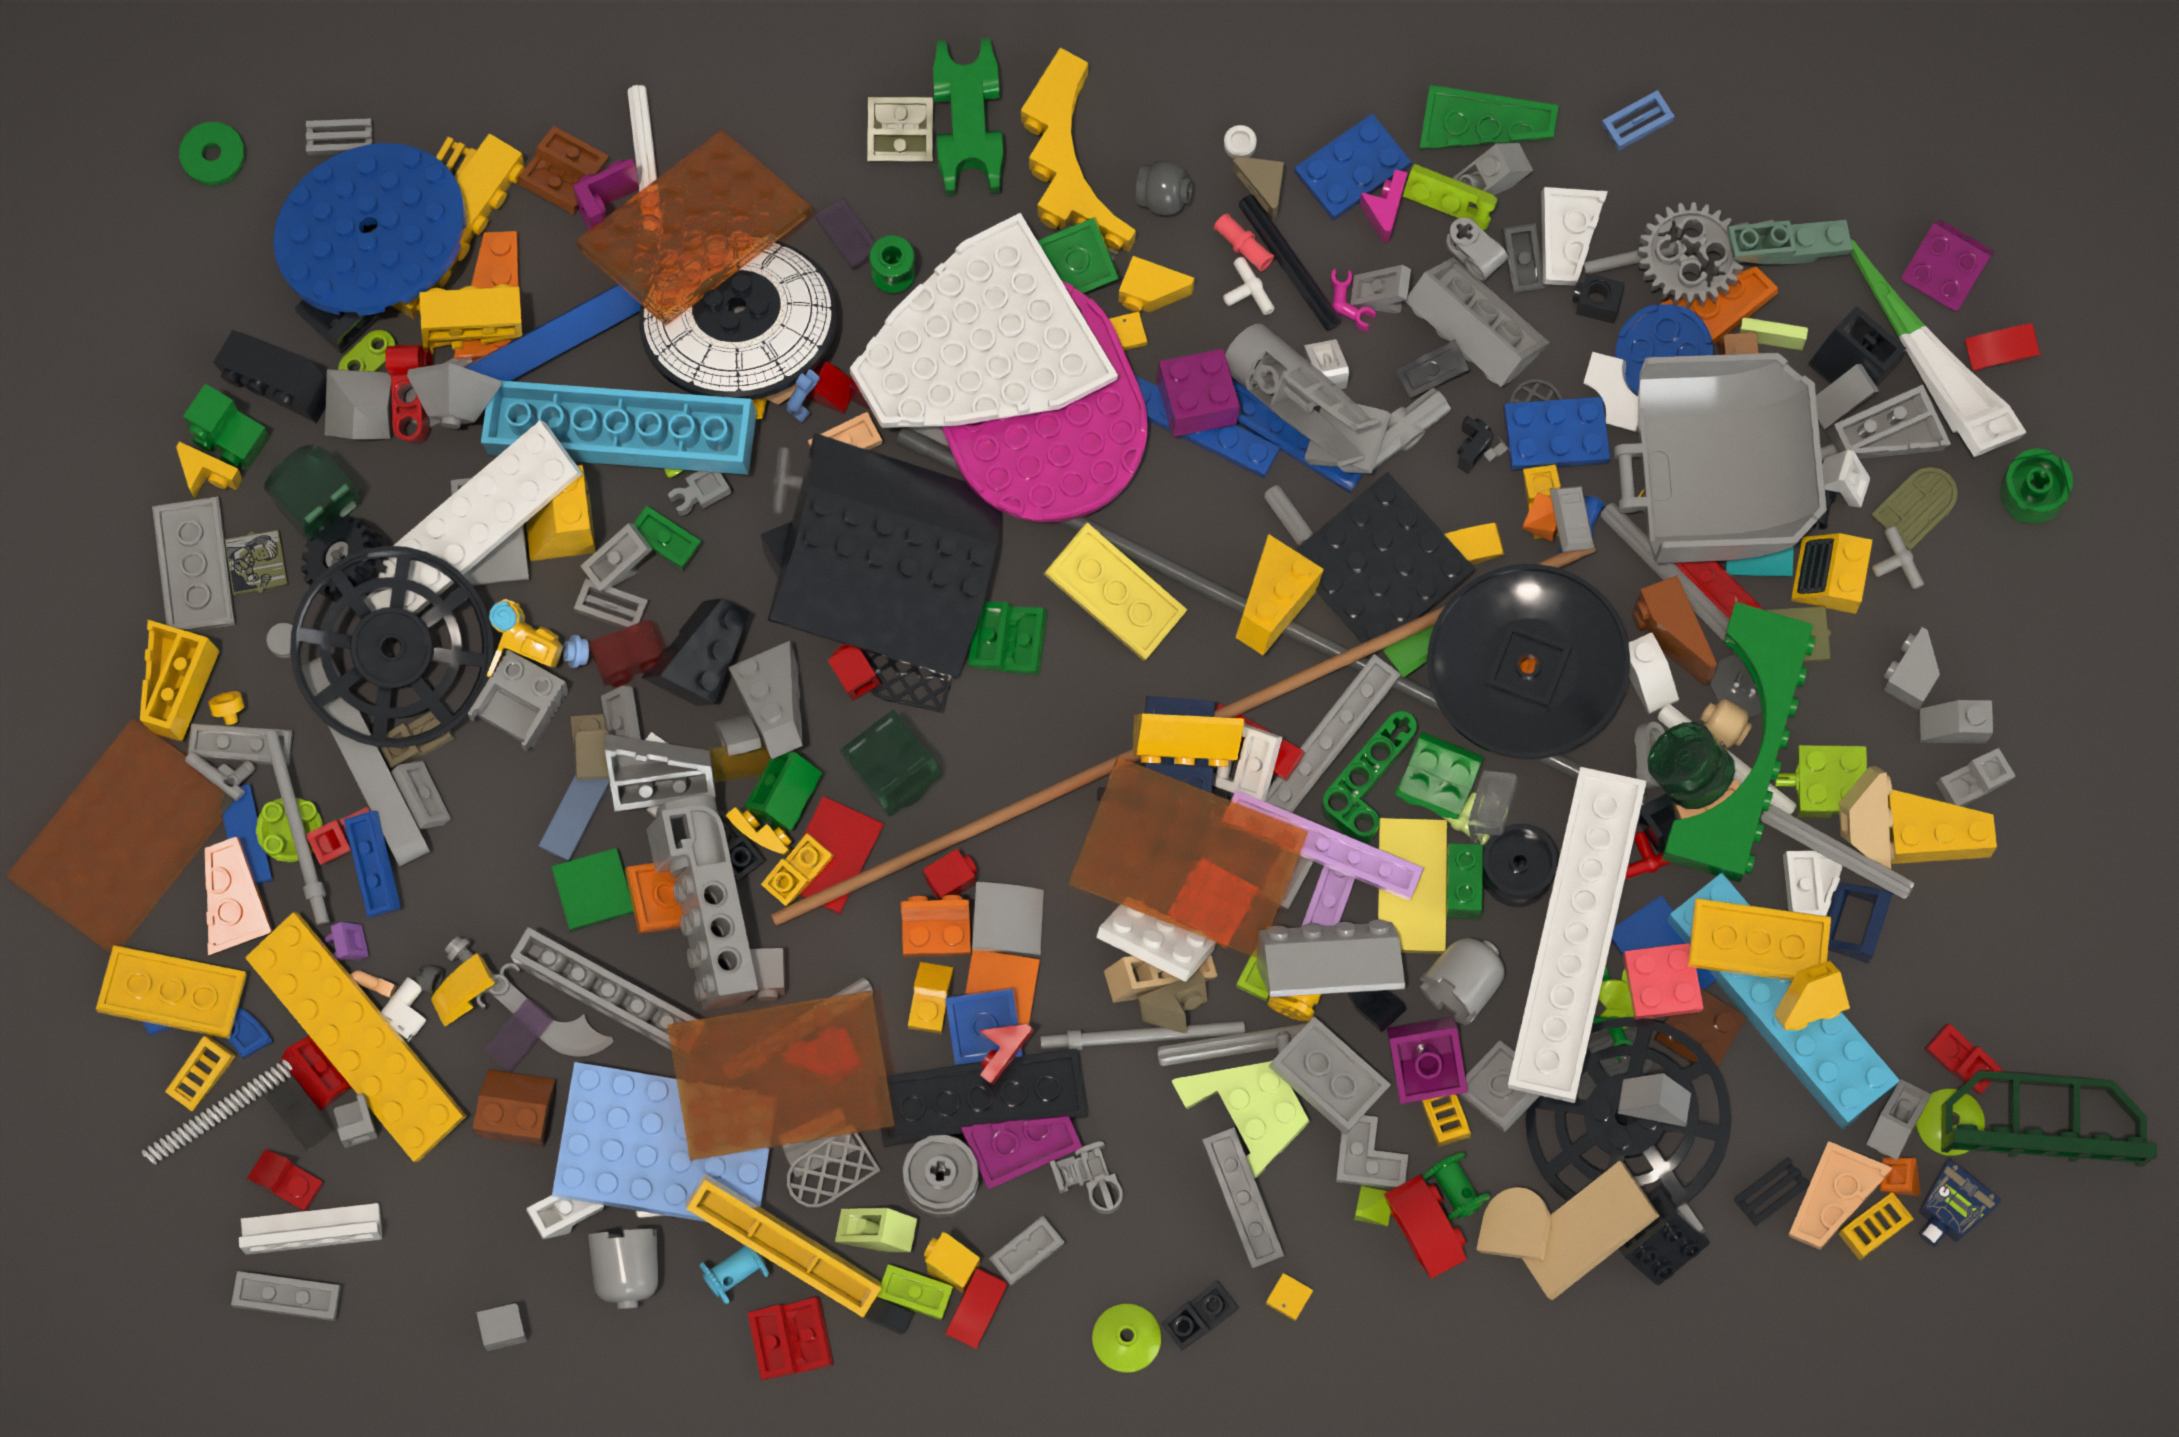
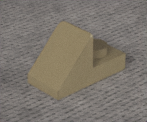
[570,714,609,781]
[1138,972,1208,1033]

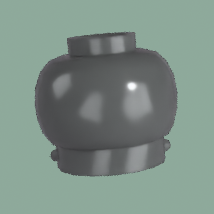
[1136,160,1193,215]

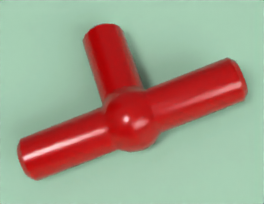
[1625,832,1673,880]

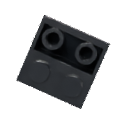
[1808,306,1907,387]

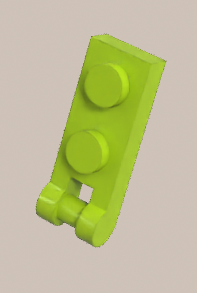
[1403,164,1497,230]

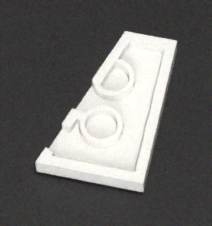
[1541,187,1608,286]

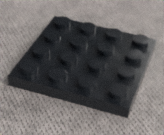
[1295,472,1475,656]

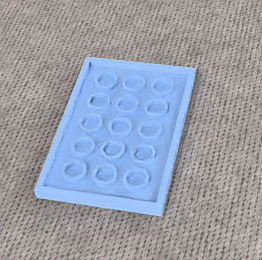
[552,1062,777,1222]

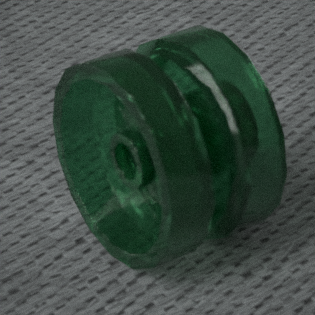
[1647,722,1735,809]

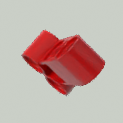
[385,344,433,445]

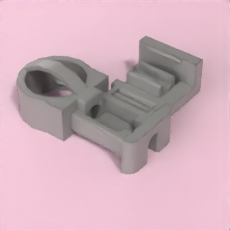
[1050,1141,1123,1214]

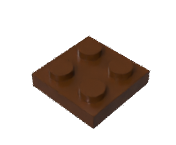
[1653,988,1747,1075]

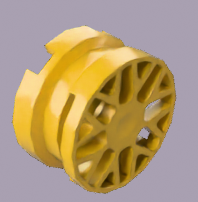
[1267,994,1321,1022]

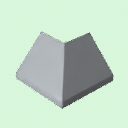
[325,369,392,439]

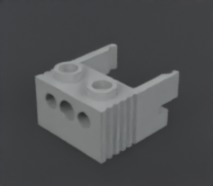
[468,650,569,751]

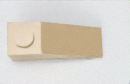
[1104,955,1218,1003]

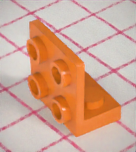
[900,895,971,957]

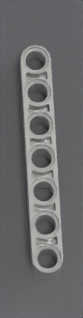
[302,657,430,867]

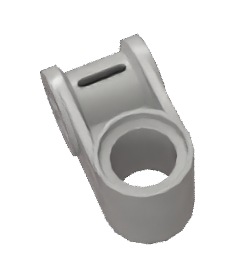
[1446,217,1508,281]

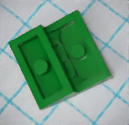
[968,602,1047,675]

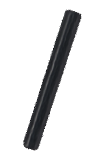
[1239,194,1341,331]

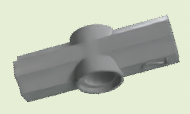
[1373,388,1451,470]

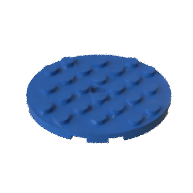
[273,143,467,316]

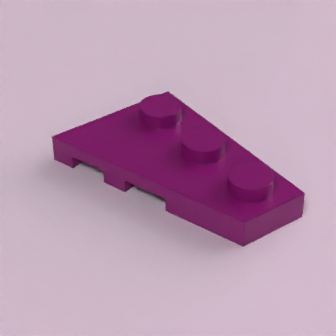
[960,1115,1082,1189]

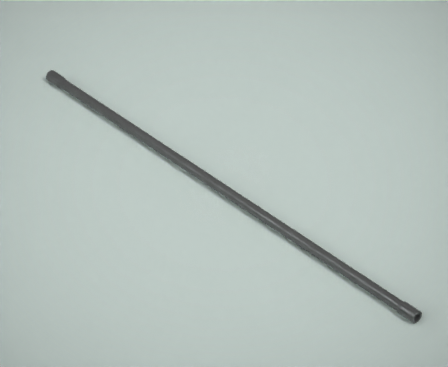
[896,427,1648,806]

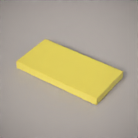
[1043,523,1187,661]
[1378,818,1447,954]

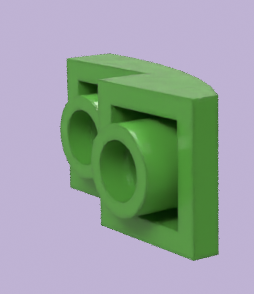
[1383,626,1434,678]

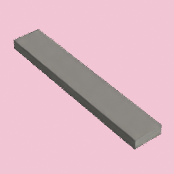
[1264,654,1401,813]

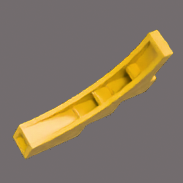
[1021,48,1136,252]

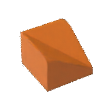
[1522,492,1558,542]

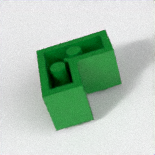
[183,384,270,470]

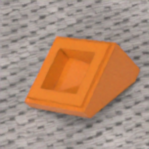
[1880,1158,1921,1196]

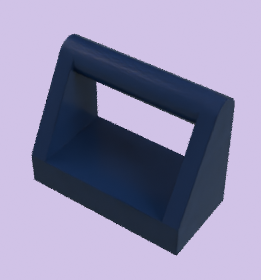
[1827,882,1893,964]

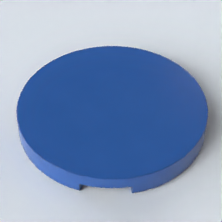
[1615,304,1714,395]

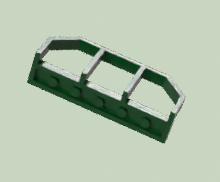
[1941,1071,2157,1167]

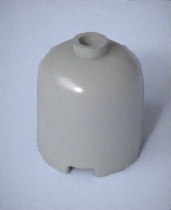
[1420,937,1505,1025]
[588,1229,658,1309]

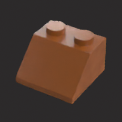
[473,1069,556,1147]

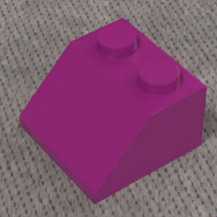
[1386,1017,1468,1104]

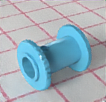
[699,1243,769,1304]

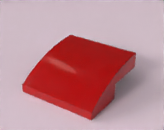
[747,1297,834,1380]

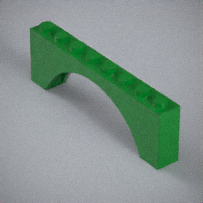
[1662,602,1816,883]

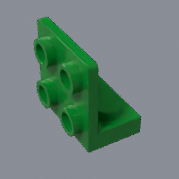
[1395,732,1484,819]

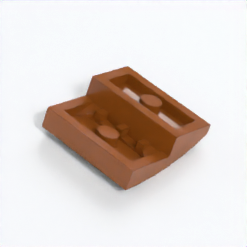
[518,126,609,215]

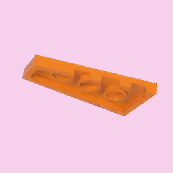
[454,231,519,361]

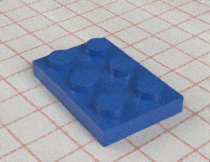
[1294,113,1412,221]
[1503,397,1610,470]

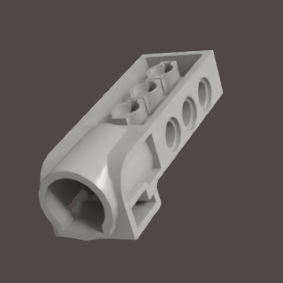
[647,796,758,1011]

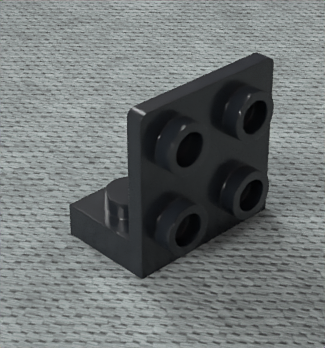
[295,300,387,354]
[1619,1187,1710,1285]

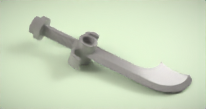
[444,936,614,1057]

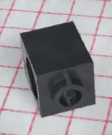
[1572,273,1624,324]

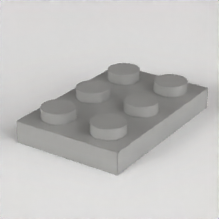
[1268,1017,1391,1135]

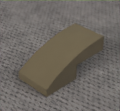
[379,711,455,769]

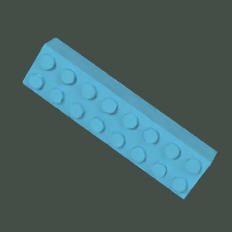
[481,381,757,475]
[1667,873,1900,1131]

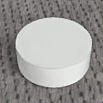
[1224,125,1257,159]

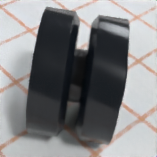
[1482,824,1557,907]

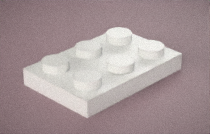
[1096,897,1217,982]

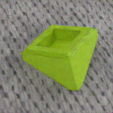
[1354,1186,1391,1227]

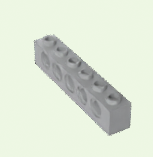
[511,927,708,1062]

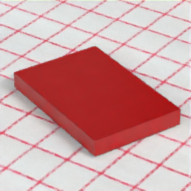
[799,796,884,915]

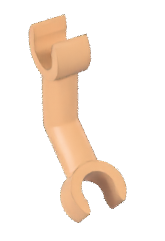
[350,970,397,998]

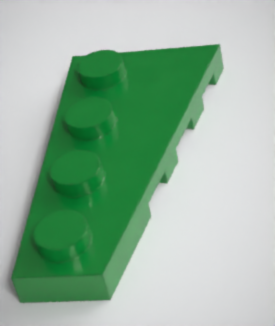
[1419,85,1559,151]

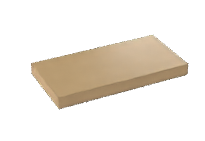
[1522,1161,1660,1300]

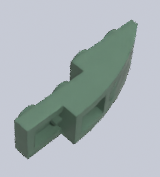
[1727,220,1853,264]

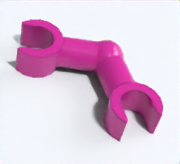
[1330,269,1376,331]

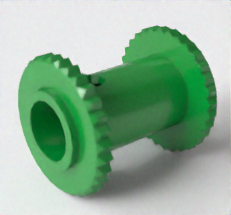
[869,235,916,294]
[1423,1152,1490,1221]

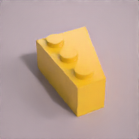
[419,284,522,354]
[140,620,220,742]
[1888,790,1997,864]

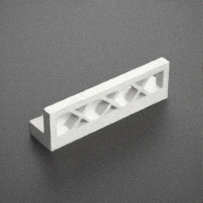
[239,1203,382,1255]

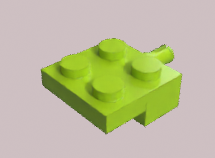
[1774,745,1867,818]

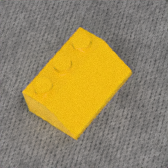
[1132,714,1244,767]

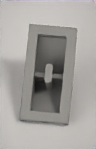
[1618,1073,1691,1127]

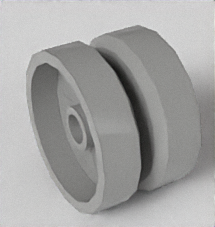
[903,1135,979,1218]

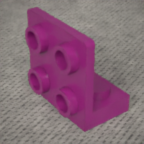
[573,159,639,243]
[1902,219,1995,311]

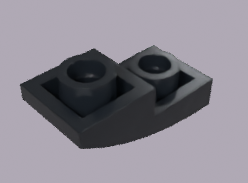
[718,809,764,882]
[1161,1281,1239,1351]

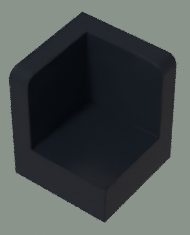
[1639,793,1677,855]

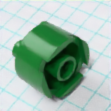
[2000,448,2073,524]

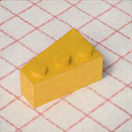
[1235,534,1324,655]

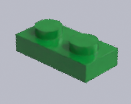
[633,505,702,571]

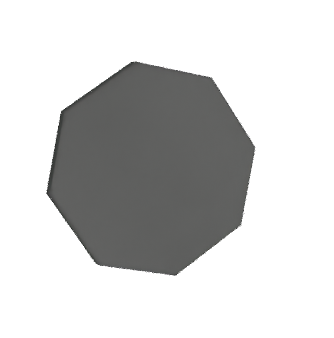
[1710,654,1762,719]

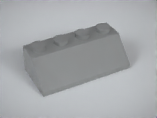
[1404,257,1550,387]
[1257,920,1405,997]

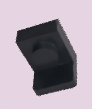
[1457,416,1493,474]

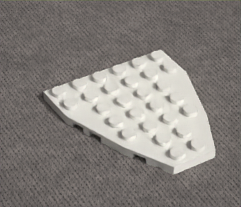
[850,213,1118,428]

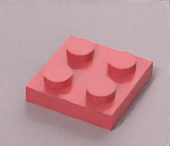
[1623,943,1703,1020]

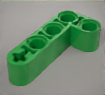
[1321,711,1417,844]

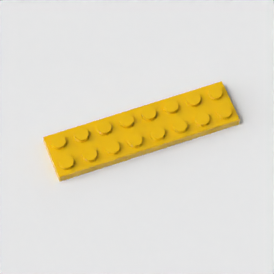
[245,912,467,1162]

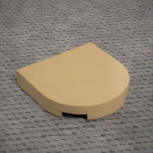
[1476,1187,1551,1261]

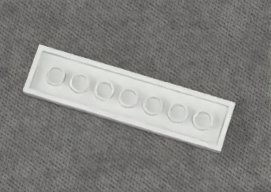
[361,421,582,641]

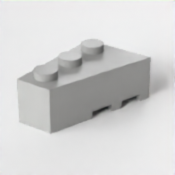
[728,641,803,759]

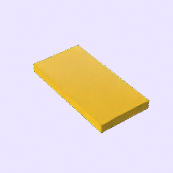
[1687,898,1831,981]
[96,945,247,1039]

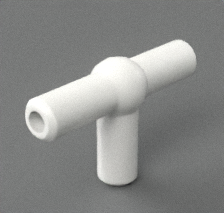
[1223,257,1275,315]

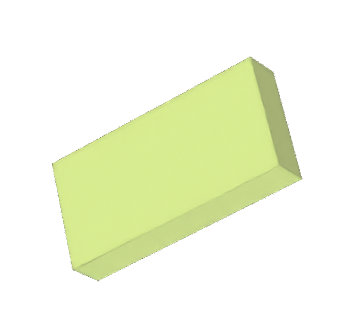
[1738,317,1808,350]

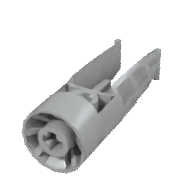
[1225,324,1379,467]

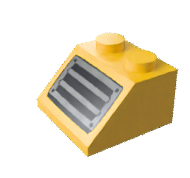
[1791,533,1872,614]

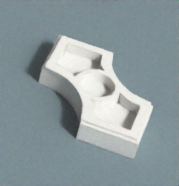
[1583,352,1639,433]

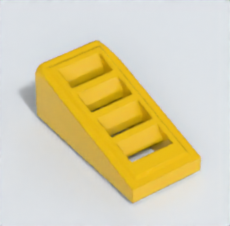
[165,1036,237,1112]
[1421,1095,1471,1148]
[1838,1192,1914,1261]

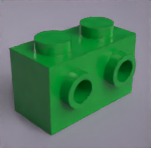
[744,751,822,831]

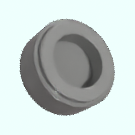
[266,623,301,658]

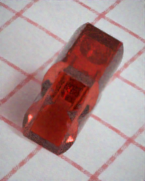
[588,620,663,687]

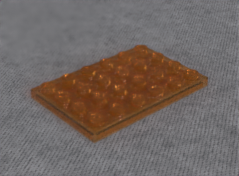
[576,130,812,326]
[6,718,235,954]
[1068,757,1308,958]
[667,990,894,1161]

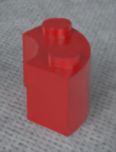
[1384,1175,1467,1279]

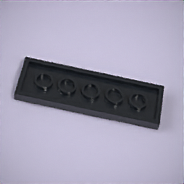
[874,1048,1087,1147]

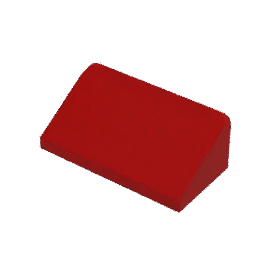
[280,1036,352,1111]

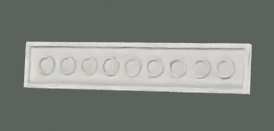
[1508,767,1647,1103]

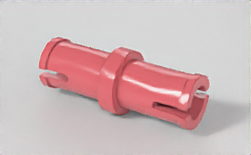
[1213,213,1274,271]

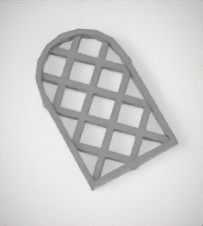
[787,1124,881,1207]

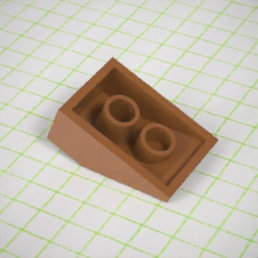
[1632,575,1717,686]

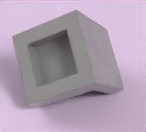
[334,1093,378,1148]
[476,1303,527,1351]

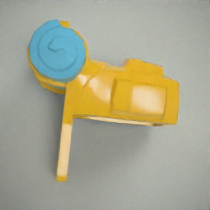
[487,599,563,678]

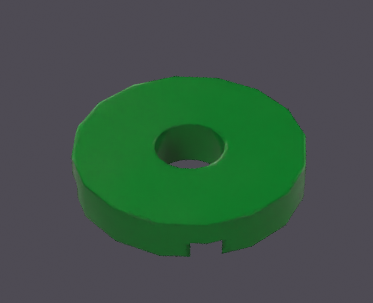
[179,122,245,186]

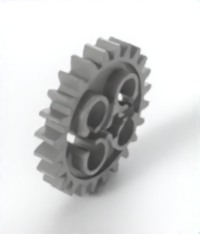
[1637,202,1743,308]

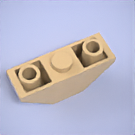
[1839,766,1895,869]

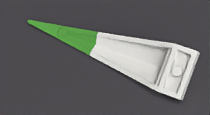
[1851,239,2026,457]

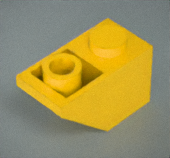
[1774,960,1850,1031]
[924,1232,980,1293]

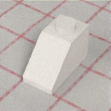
[1629,632,1679,715]

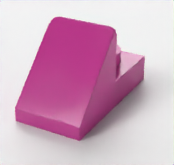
[1359,170,1407,243]

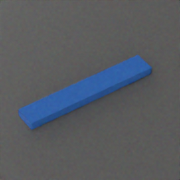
[464,275,645,381]
[1232,380,1365,494]

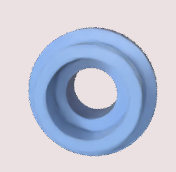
[563,635,589,668]

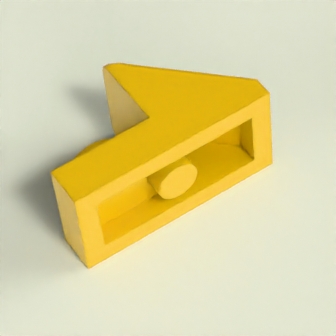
[176,442,243,499]
[908,962,954,1034]

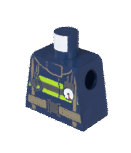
[1919,1159,2002,1247]

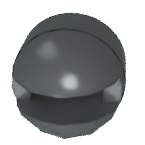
[415,965,444,994]

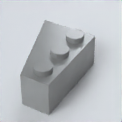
[1826,384,1951,459]
[604,734,716,811]

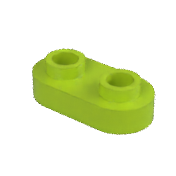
[338,330,396,372]

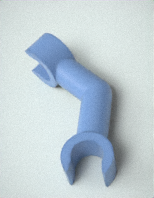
[785,369,820,423]

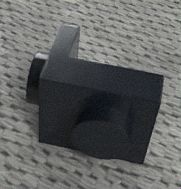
[1347,990,1406,1033]

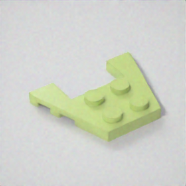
[1172,1061,1310,1179]

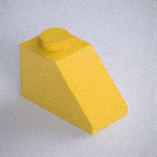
[1119,256,1194,313]

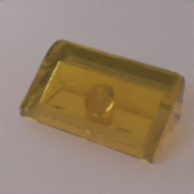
[708,741,771,782]

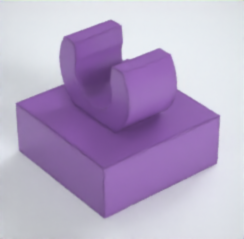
[325,922,369,961]

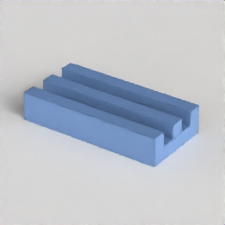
[1601,90,1675,151]

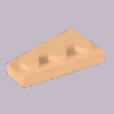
[1788,1141,1892,1250]

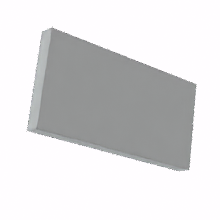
[152,496,235,632]

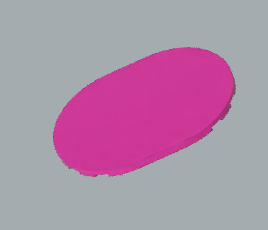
[940,280,1148,523]

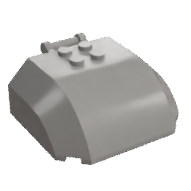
[1614,353,1827,563]

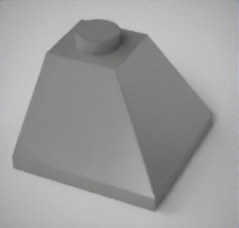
[407,362,501,429]

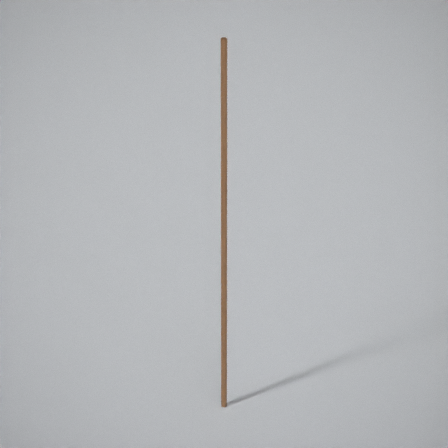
[770,545,1596,926]

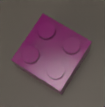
[1156,349,1240,437]

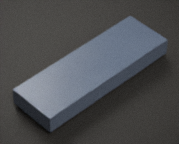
[538,775,610,862]

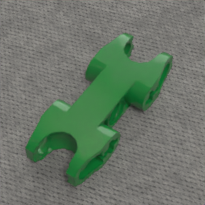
[933,38,1004,196]

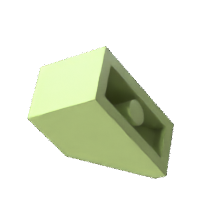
[835,1208,917,1252]

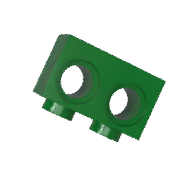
[1446,843,1483,920]

